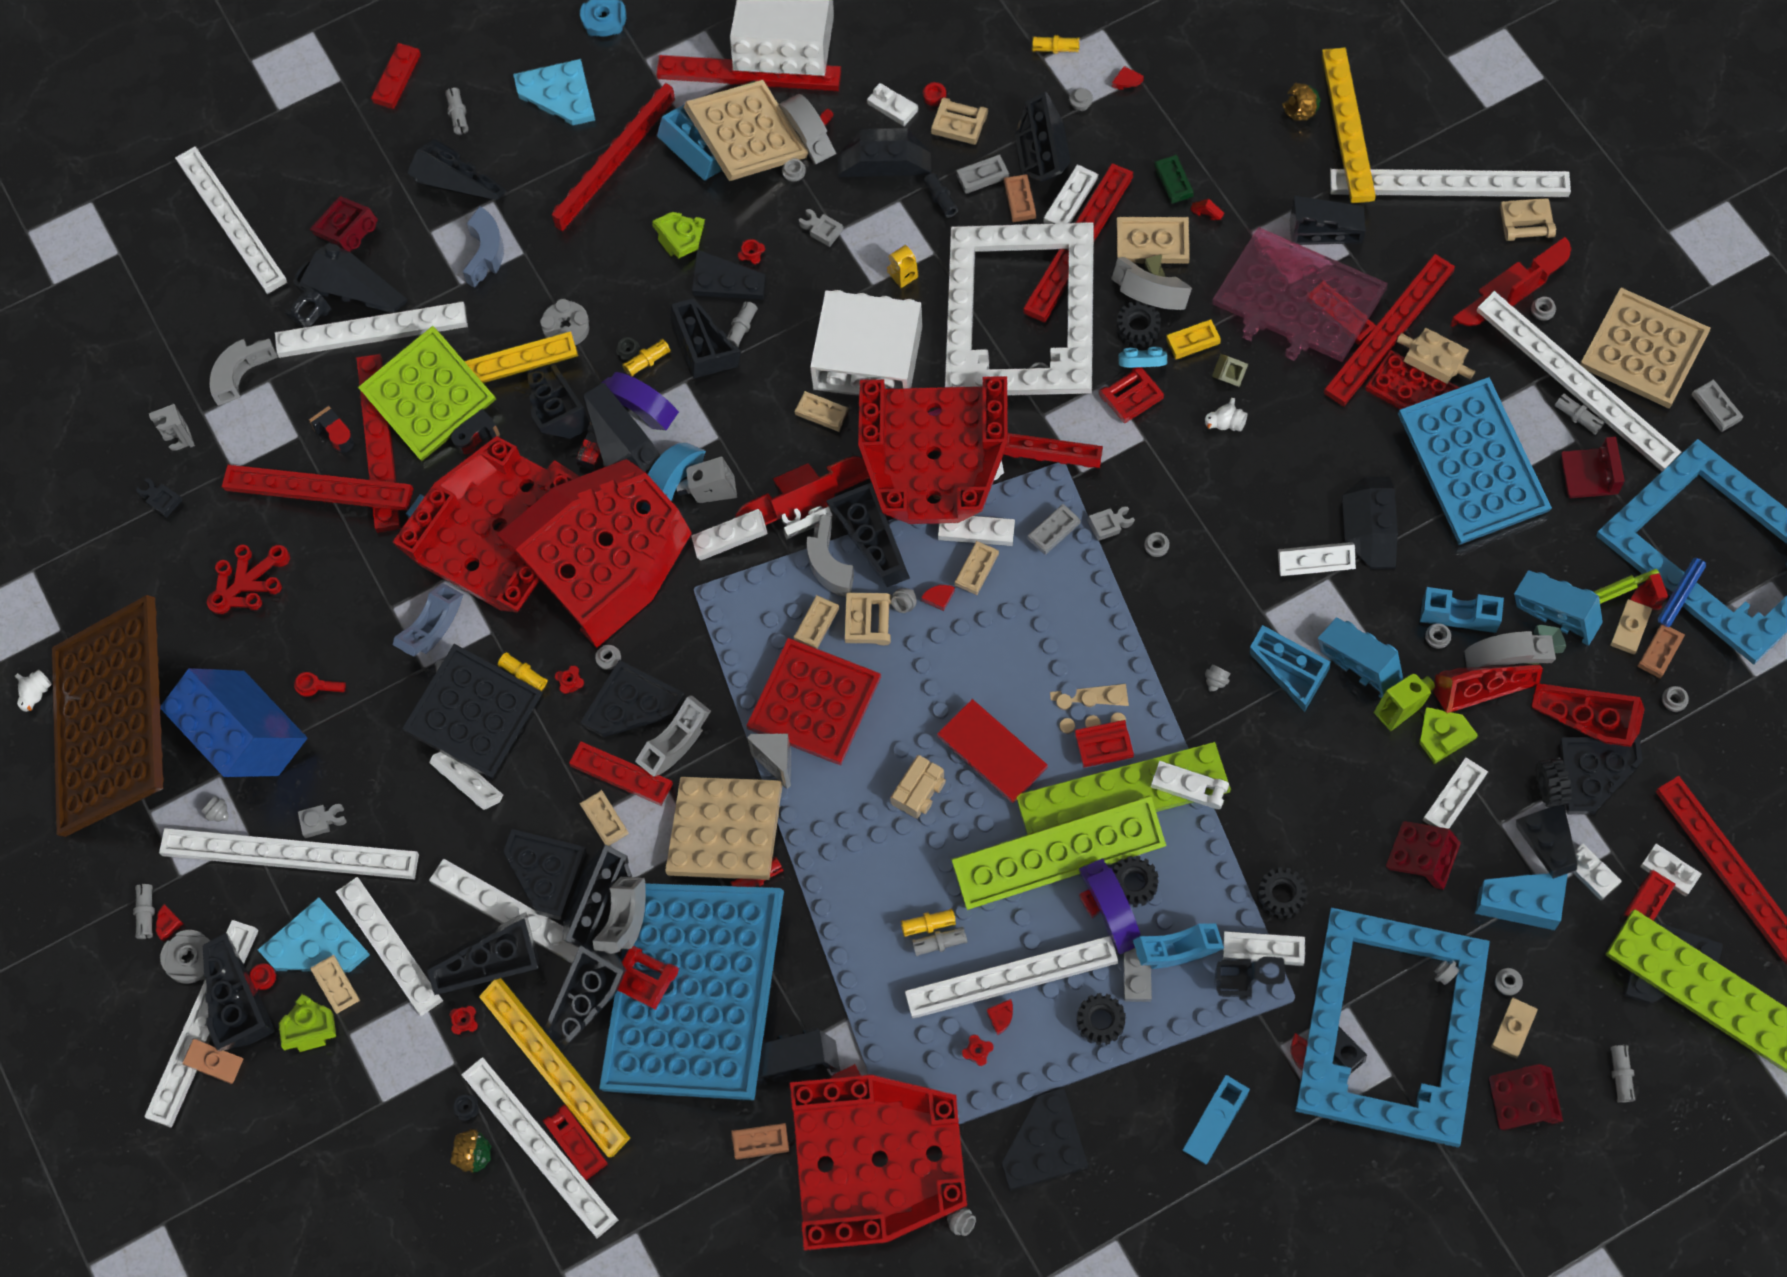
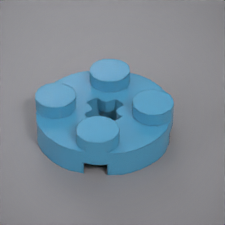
[580,0,626,36]

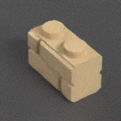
[890,755,946,819]

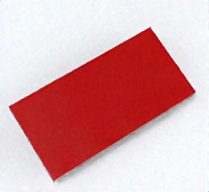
[1365,350,1460,410]
[937,699,1048,804]

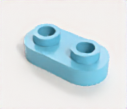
[1119,347,1167,368]

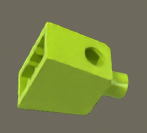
[1374,674,1435,731]

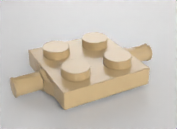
[1397,328,1475,384]

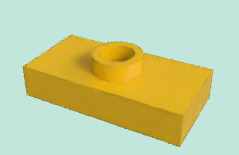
[1166,320,1221,360]

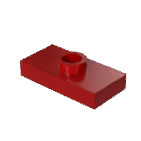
[1623,870,1676,921]

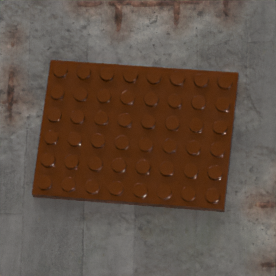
[52,595,164,837]

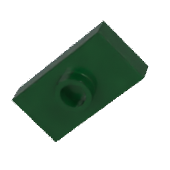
[1154,155,1194,204]

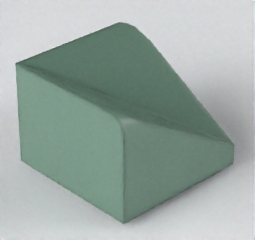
[1534,625,1566,653]

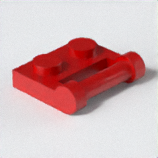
[1098,367,1164,424]
[617,946,679,1010]

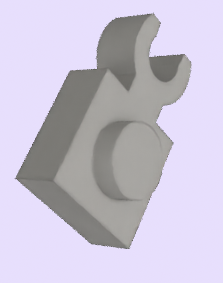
[799,209,843,247]
[1087,507,1135,541]
[298,804,347,838]

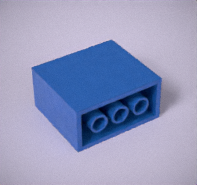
[161,668,307,777]

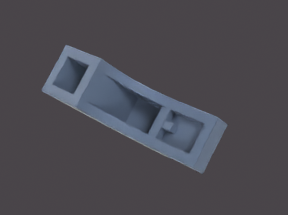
[463,206,504,288]
[393,583,464,657]

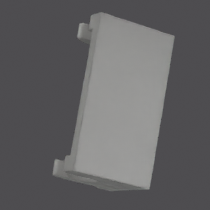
[149,404,195,451]

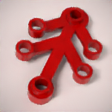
[207,545,290,614]

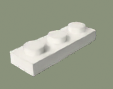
[1044,165,1098,224]
[691,509,768,560]
[938,516,1015,546]
[1278,542,1356,576]
[429,752,503,810]
[1423,758,1488,829]
[1223,932,1305,966]

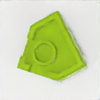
[652,212,705,258]
[1419,707,1478,764]
[279,994,336,1052]

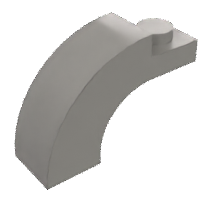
[779,94,836,165]
[1111,257,1192,310]
[210,339,278,406]
[807,515,854,597]
[1464,631,1556,667]
[635,696,711,777]
[593,877,646,953]

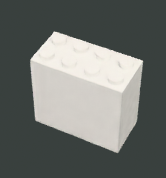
[730,0,834,76]
[810,290,922,396]

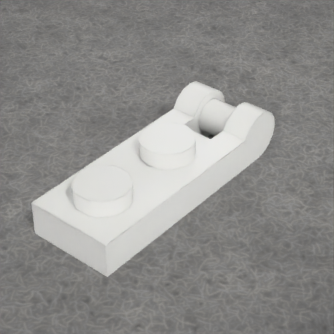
[1151,761,1229,809]

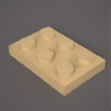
[1117,217,1189,263]
[1050,684,1129,734]

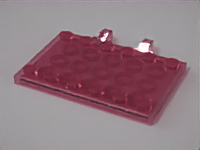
[1213,227,1388,362]

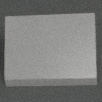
[747,734,791,789]

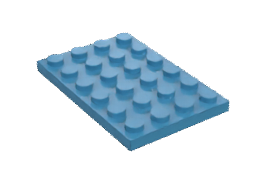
[1398,377,1552,545]

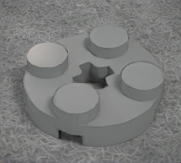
[540,299,589,345]
[160,930,210,984]

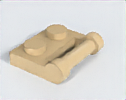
[931,97,988,145]
[1500,198,1556,241]
[845,593,892,646]

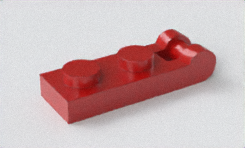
[542,1104,608,1180]

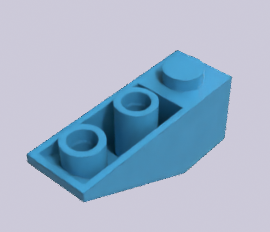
[1183,1075,1250,1165]

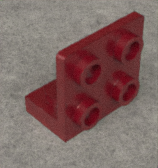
[1561,437,1625,498]
[1386,821,1461,889]
[1489,1064,1563,1130]

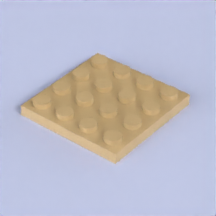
[684,80,809,181]
[1580,288,1711,409]
[665,777,783,880]

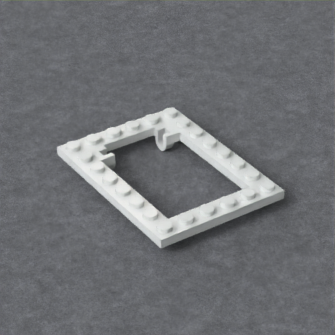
[945,223,1094,395]

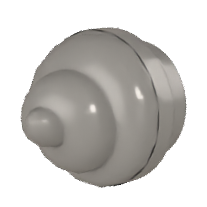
[891,588,917,613]
[1205,664,1231,692]
[201,796,229,822]
[947,1208,976,1236]

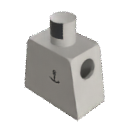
[676,457,737,503]

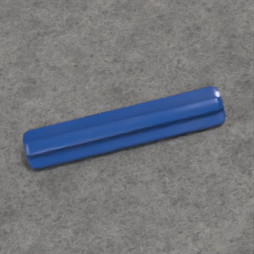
[1658,558,1706,627]

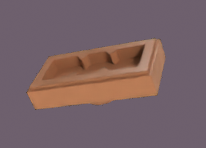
[1004,174,1036,222]
[1637,625,1685,679]
[182,1039,243,1084]
[732,1123,789,1160]

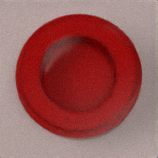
[923,82,946,106]

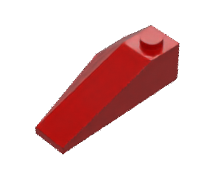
[1433,665,1543,713]
[1532,683,1645,747]

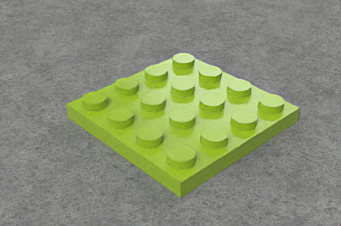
[358,326,496,461]

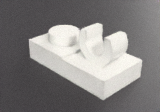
[867,83,918,126]
[782,506,833,540]
[1573,844,1622,900]
[1640,844,1701,897]

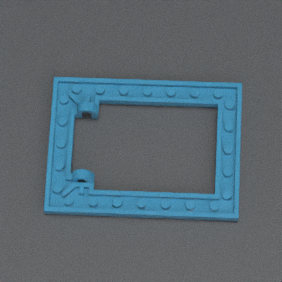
[1596,439,1787,665]
[1296,908,1490,1147]

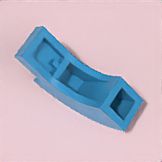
[641,443,706,512]
[1133,923,1224,969]

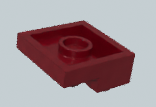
[310,196,378,252]

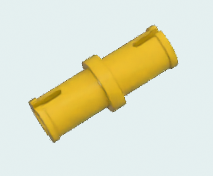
[1033,35,1080,54]
[622,339,671,376]
[497,652,548,691]
[900,908,956,937]

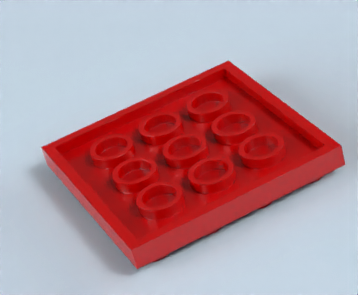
[746,638,881,766]

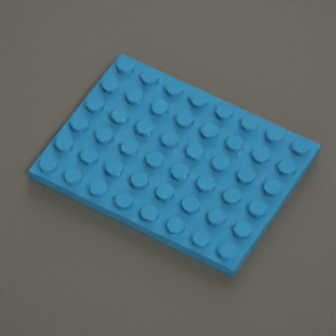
[599,884,784,1100]

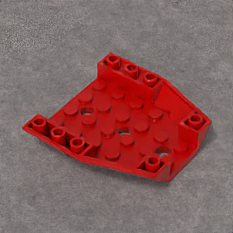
[858,376,1008,524]
[393,436,576,612]
[497,459,692,648]
[790,1075,967,1250]

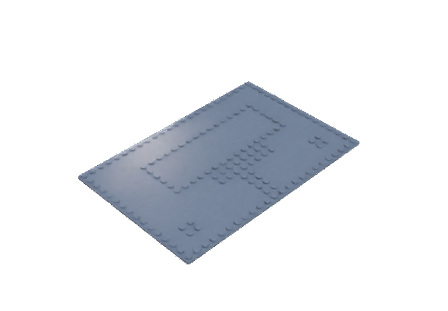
[694,463,1295,1125]

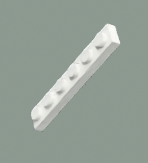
[336,877,443,1016]

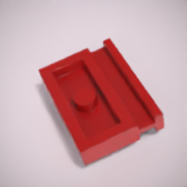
[1075,720,1134,768]

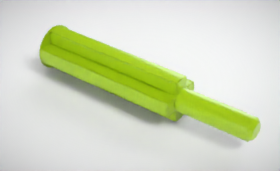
[1594,569,1659,604]

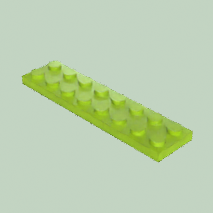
[1017,742,1231,834]
[951,795,1166,910]
[1605,909,1787,1073]

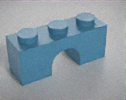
[1420,587,1504,633]

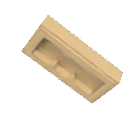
[795,391,849,432]
[955,541,999,595]
[794,595,839,649]
[1610,599,1652,655]
[580,790,629,846]
[310,955,360,1014]
[1491,998,1538,1059]

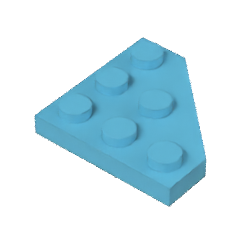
[514,59,595,125]
[258,898,370,972]

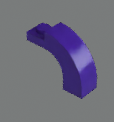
[602,372,679,431]
[1079,858,1141,955]

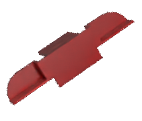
[1450,237,1571,327]
[735,456,870,525]

